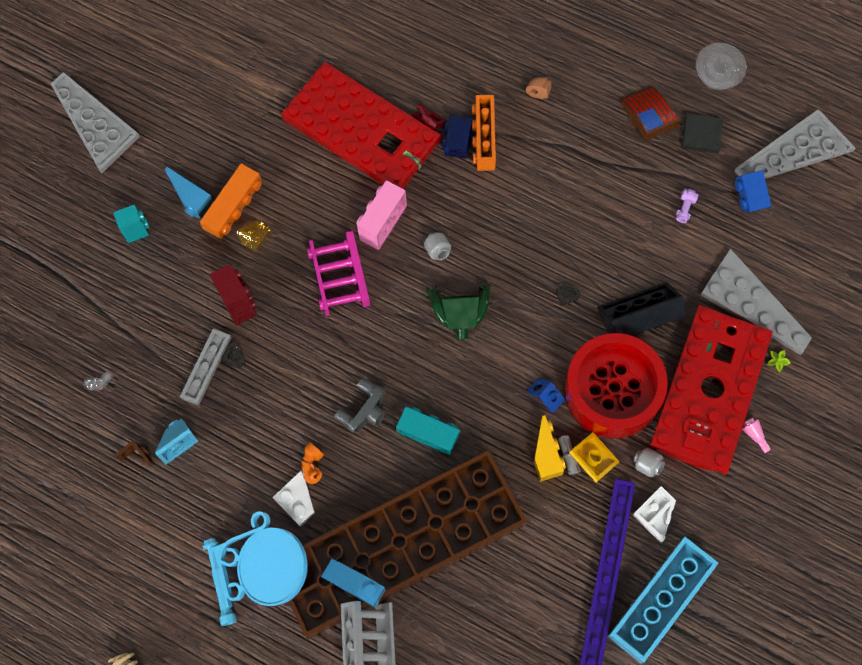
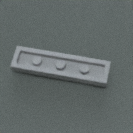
[180,329,232,406]

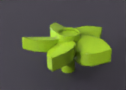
[767,350,791,372]

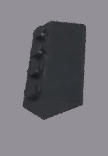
[597,282,686,336]

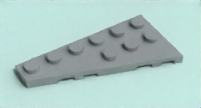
[701,249,812,355]

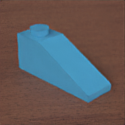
[165,167,213,219]
[321,559,385,608]

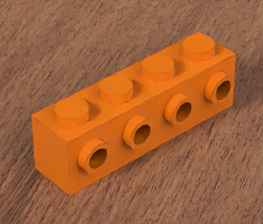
[472,95,496,171]
[200,164,262,240]

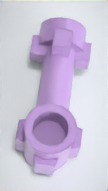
[676,189,699,223]

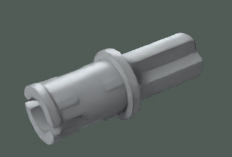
[559,435,581,476]

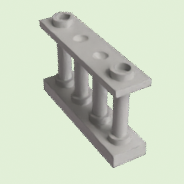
[341,601,396,665]

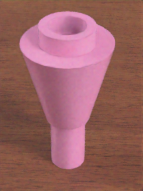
[742,417,771,453]

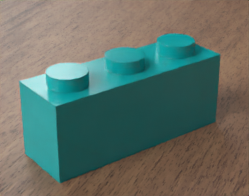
[396,407,460,455]

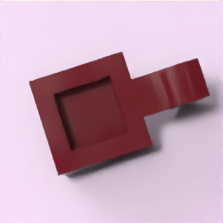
[412,104,446,130]

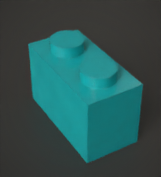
[113,204,150,243]

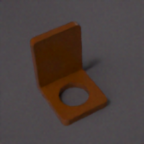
[115,441,153,466]

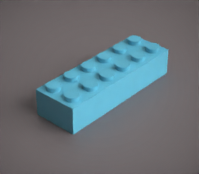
[607,537,718,664]

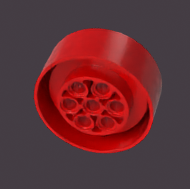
[564,333,668,439]

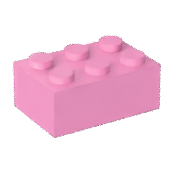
[356,180,407,250]

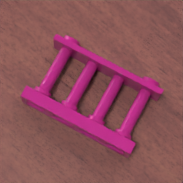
[307,231,370,316]

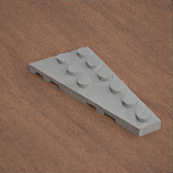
[51,72,140,174]
[735,109,855,179]

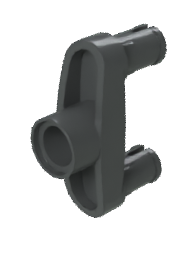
[334,377,386,434]

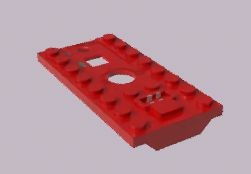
[650,305,773,475]

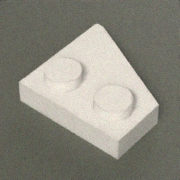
[273,471,315,527]
[633,486,676,543]

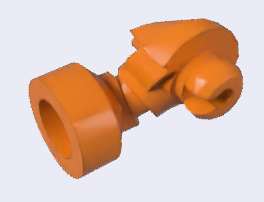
[301,442,324,484]

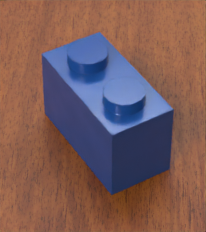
[735,170,771,213]

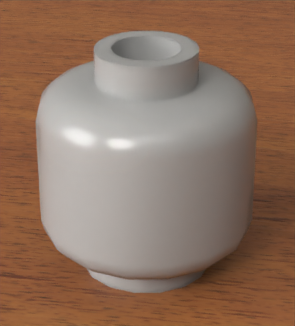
[424,232,451,260]
[634,448,665,477]

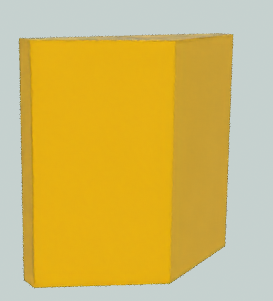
[569,432,620,482]

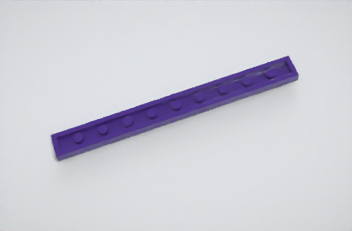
[579,479,635,665]

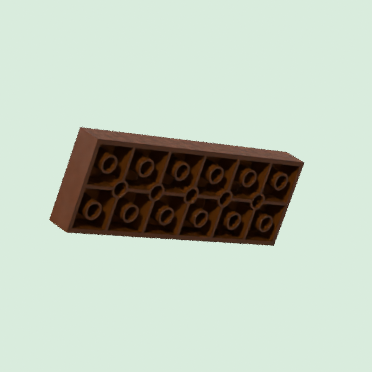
[289,450,527,639]

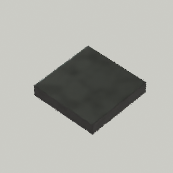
[682,113,723,153]

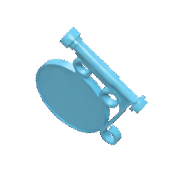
[202,512,307,626]

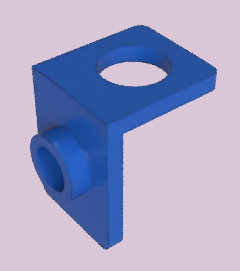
[527,378,565,413]

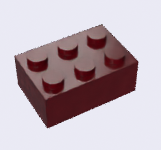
[209,264,257,326]

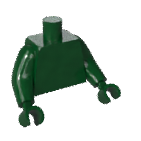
[427,282,491,340]

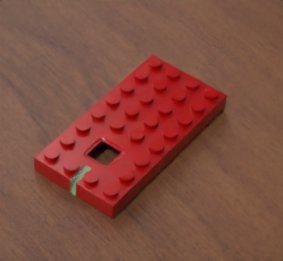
[281,62,441,189]

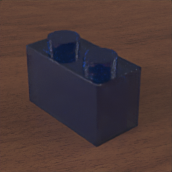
[442,115,472,159]

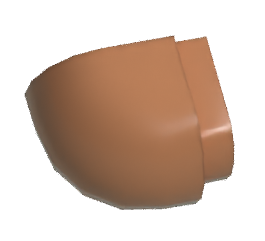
[526,77,552,99]

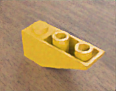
[534,415,566,482]

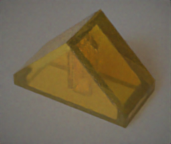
[237,220,271,252]

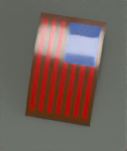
[620,86,680,141]

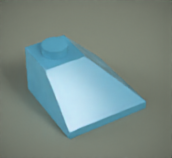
[155,418,198,465]

